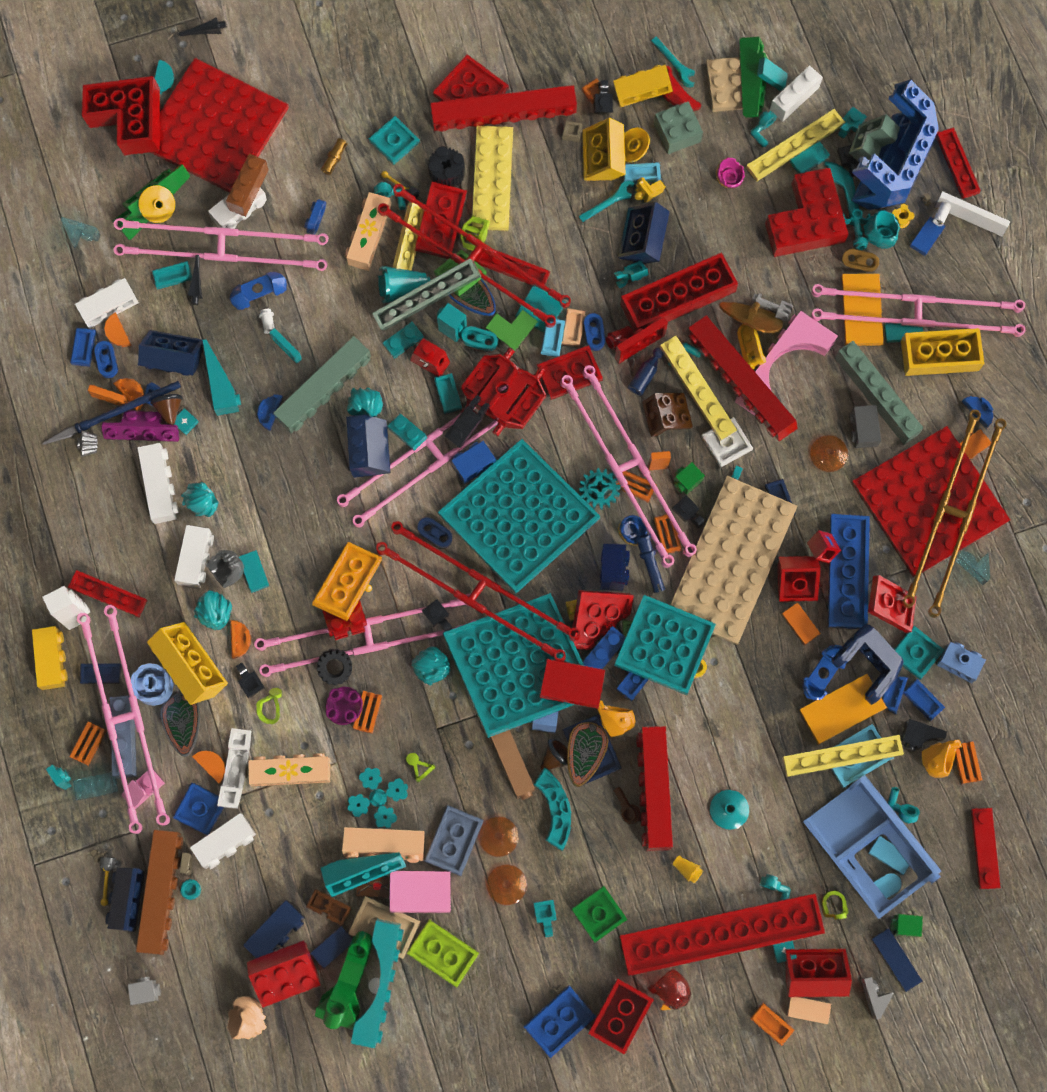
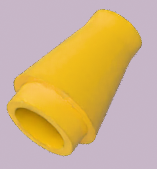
[672,855,703,883]

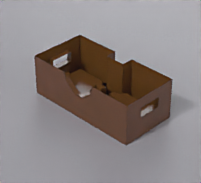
[306,889,352,926]

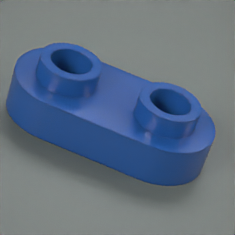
[304,199,326,235]
[584,313,605,351]
[94,341,118,378]

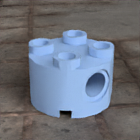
[131,663,174,706]

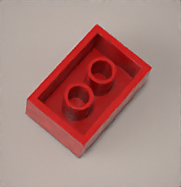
[246,940,320,1008]
[587,979,654,1055]

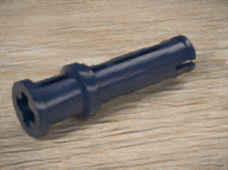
[634,534,666,593]

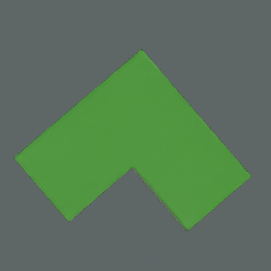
[486,310,538,351]

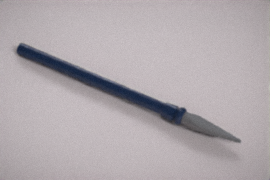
[42,381,181,445]

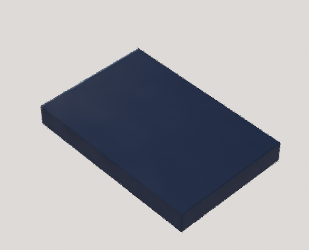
[562,714,622,784]

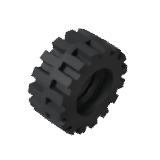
[317,648,352,685]

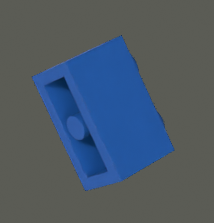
[451,441,496,484]

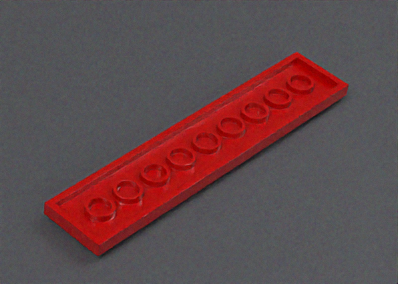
[620,893,825,976]

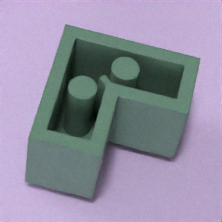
[849,114,900,162]

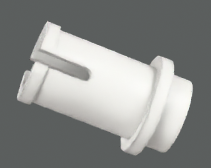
[259,309,275,334]

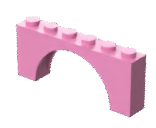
[735,311,838,416]

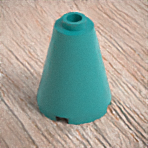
[378,266,430,304]

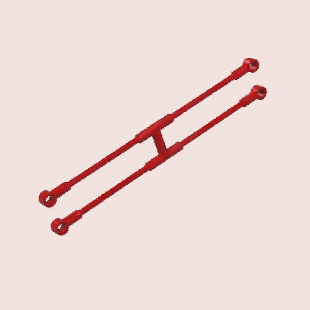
[378,184,571,328]
[376,521,580,662]

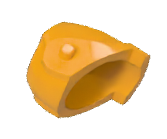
[597,700,636,737]
[921,740,962,778]

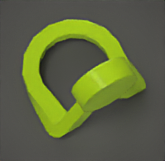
[256,688,282,724]
[406,753,436,783]
[822,891,848,920]

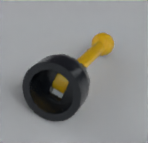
[381,171,420,199]

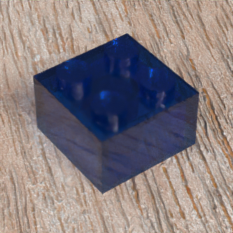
[600,544,630,591]

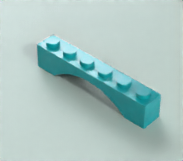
[351,919,404,1049]

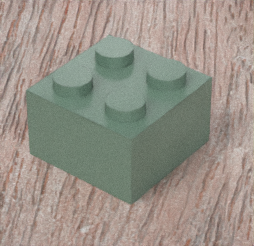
[654,101,703,154]

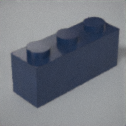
[243,900,305,958]

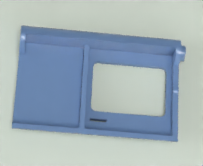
[803,775,941,919]

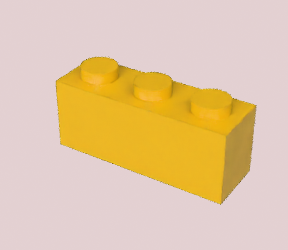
[613,65,673,107]
[32,626,68,690]

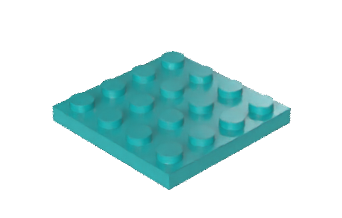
[614,595,716,695]

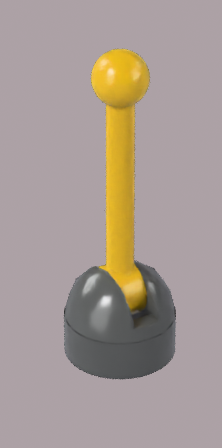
[100,857,116,906]

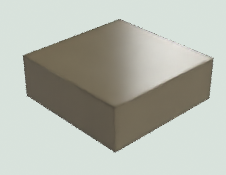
[562,120,583,142]
[180,853,193,875]

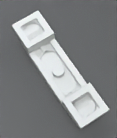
[217,728,251,809]

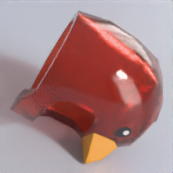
[646,968,692,1011]

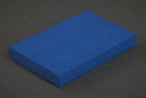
[523,985,596,1058]

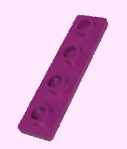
[101,411,179,442]

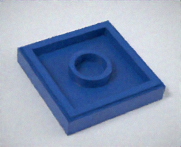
[173,783,224,836]

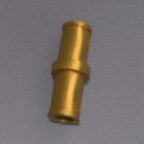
[321,138,348,175]

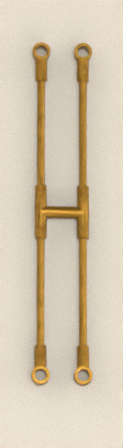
[902,409,1007,618]

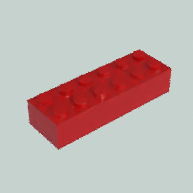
[620,252,738,332]
[636,726,673,851]

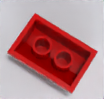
[785,949,852,997]

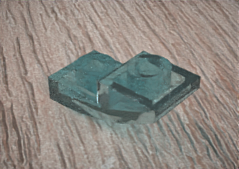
[73,772,118,800]

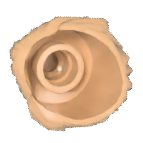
[227,996,266,1040]

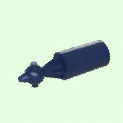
[628,346,664,396]

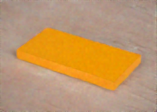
[842,274,883,346]
[312,542,382,621]
[799,674,887,745]

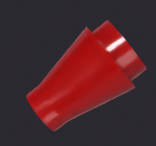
[605,326,633,350]

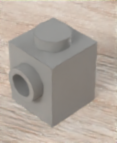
[128,977,161,1005]

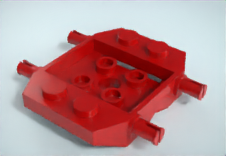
[461,347,546,437]

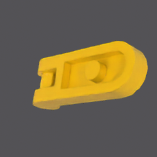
[737,324,766,369]

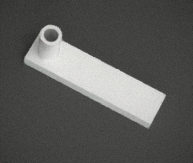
[933,192,1010,236]

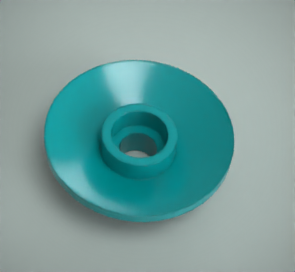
[710,790,749,830]

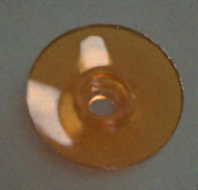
[810,435,848,472]
[479,817,519,857]
[487,865,527,905]

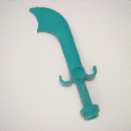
[825,162,871,250]

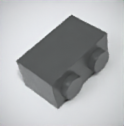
[849,405,881,448]

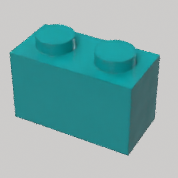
[436,303,467,342]

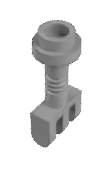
[751,293,793,321]

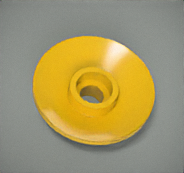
[624,127,650,162]
[138,186,175,223]

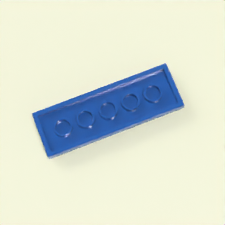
[828,514,870,629]

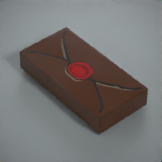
[356,877,390,898]

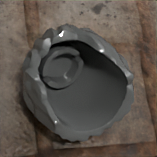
[206,550,244,588]

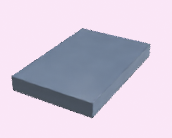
[424,805,484,876]

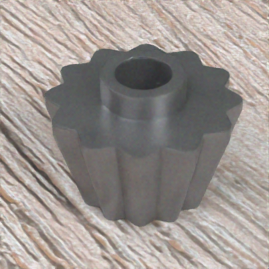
[77,430,97,457]

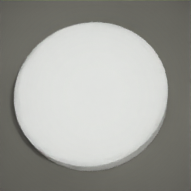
[369,978,380,994]

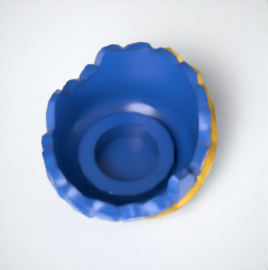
[618,515,648,546]

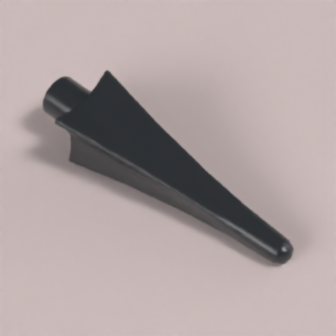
[178,17,227,36]
[188,255,203,305]

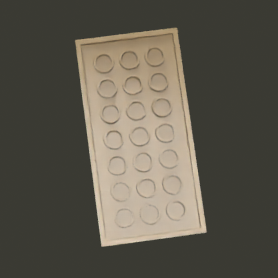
[670,476,797,645]

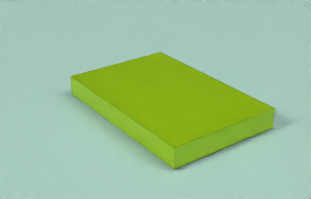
[407,919,479,988]

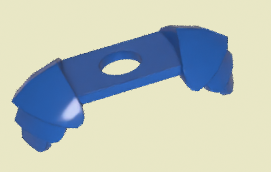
[230,272,287,310]
[803,645,847,700]

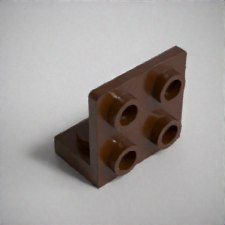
[642,393,693,437]

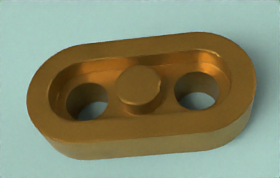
[842,249,879,272]

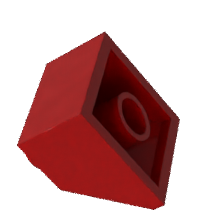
[777,556,821,602]

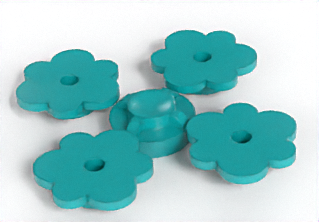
[348,768,408,828]

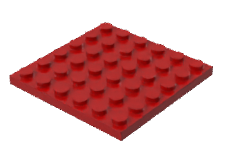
[150,58,289,193]
[851,426,1010,578]

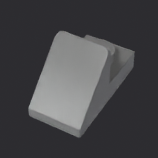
[860,977,893,1020]

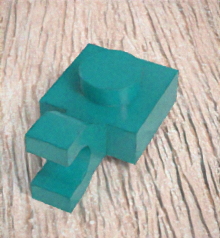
[838,107,867,139]
[614,261,649,289]
[534,900,557,938]

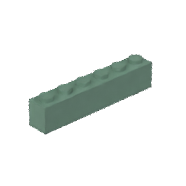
[372,259,482,330]
[273,336,371,433]
[835,341,923,445]

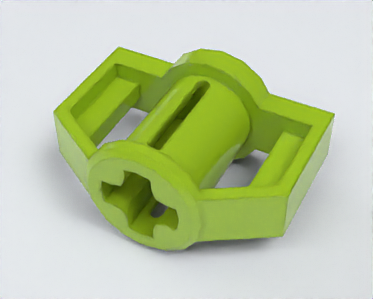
[460,216,490,251]

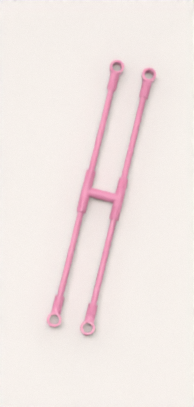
[114,218,329,271]
[811,284,1026,337]
[560,365,697,568]
[337,386,522,528]
[254,594,476,677]
[77,605,170,834]

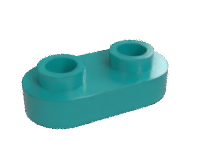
[461,326,498,352]

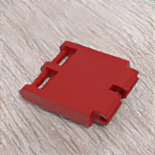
[322,600,368,640]

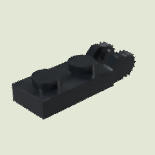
[445,395,490,448]

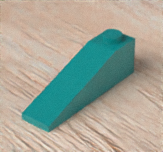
[203,339,241,416]
[320,852,406,897]

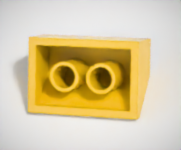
[582,118,626,181]

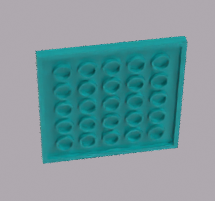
[438,439,600,593]
[443,593,584,738]

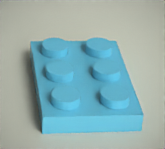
[831,724,894,788]

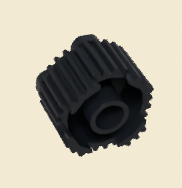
[428,146,465,187]

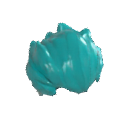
[864,210,900,249]
[347,387,383,417]
[181,482,219,517]
[194,590,232,630]
[411,646,450,686]

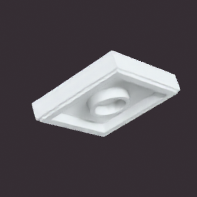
[701,417,753,468]

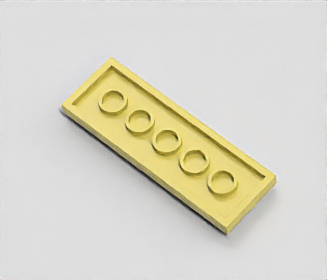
[472,126,513,231]

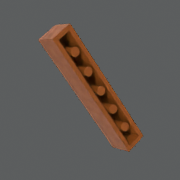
[136,830,183,955]

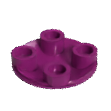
[325,686,363,725]

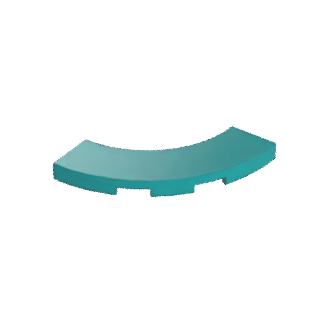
[533,768,571,851]

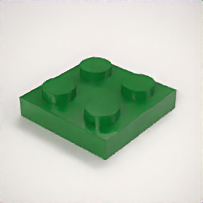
[571,886,628,943]

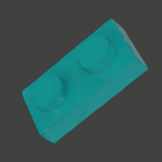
[383,322,424,359]
[387,413,427,451]
[46,765,72,790]

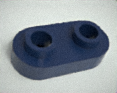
[417,517,453,548]

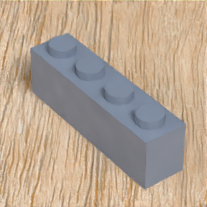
[110,696,137,779]

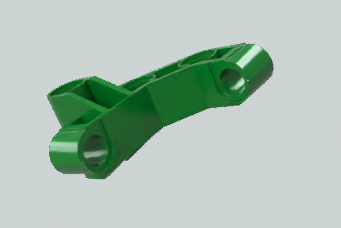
[314,931,373,1031]

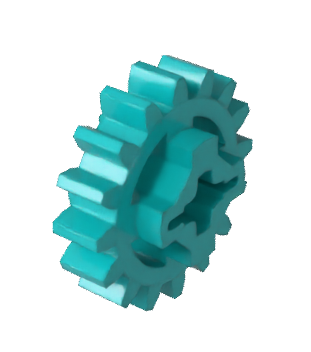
[579,468,621,510]

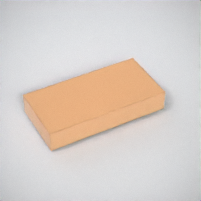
[561,308,585,348]
[787,997,831,1024]

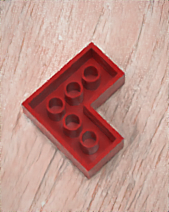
[82,76,160,155]
[765,168,848,257]

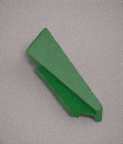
[739,37,768,118]
[112,164,190,240]

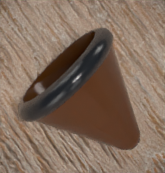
[151,394,183,425]
[540,739,568,770]

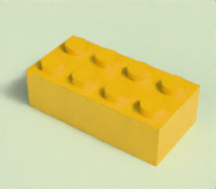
[901,328,985,376]
[147,622,228,705]

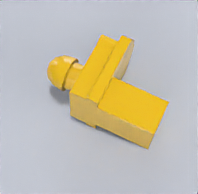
[635,177,665,203]

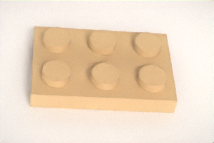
[706,57,743,112]
[348,896,420,959]

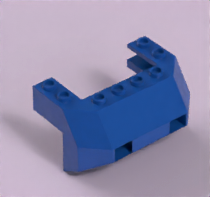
[851,79,939,210]

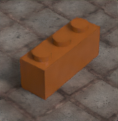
[226,154,269,217]

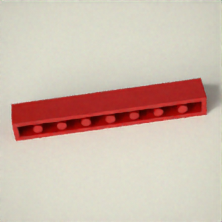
[431,85,577,132]
[688,315,798,441]

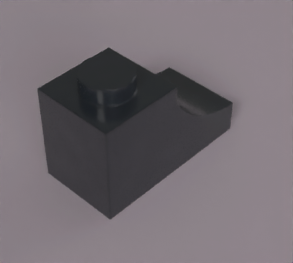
[900,719,947,751]

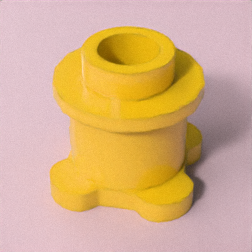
[892,204,914,229]

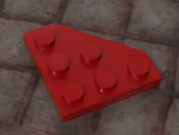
[433,54,509,102]
[571,590,634,649]

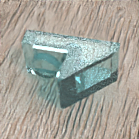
[61,217,101,249]
[955,550,990,585]

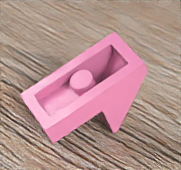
[121,770,165,809]

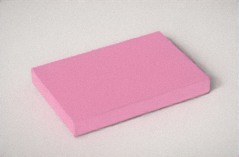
[389,871,450,913]

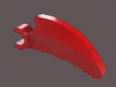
[662,66,701,111]

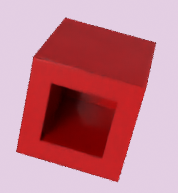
[807,530,841,563]

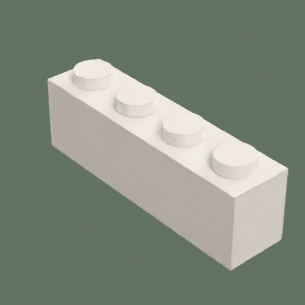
[137,443,179,524]
[42,586,90,630]

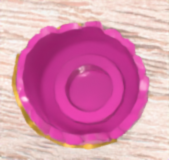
[716,158,745,188]

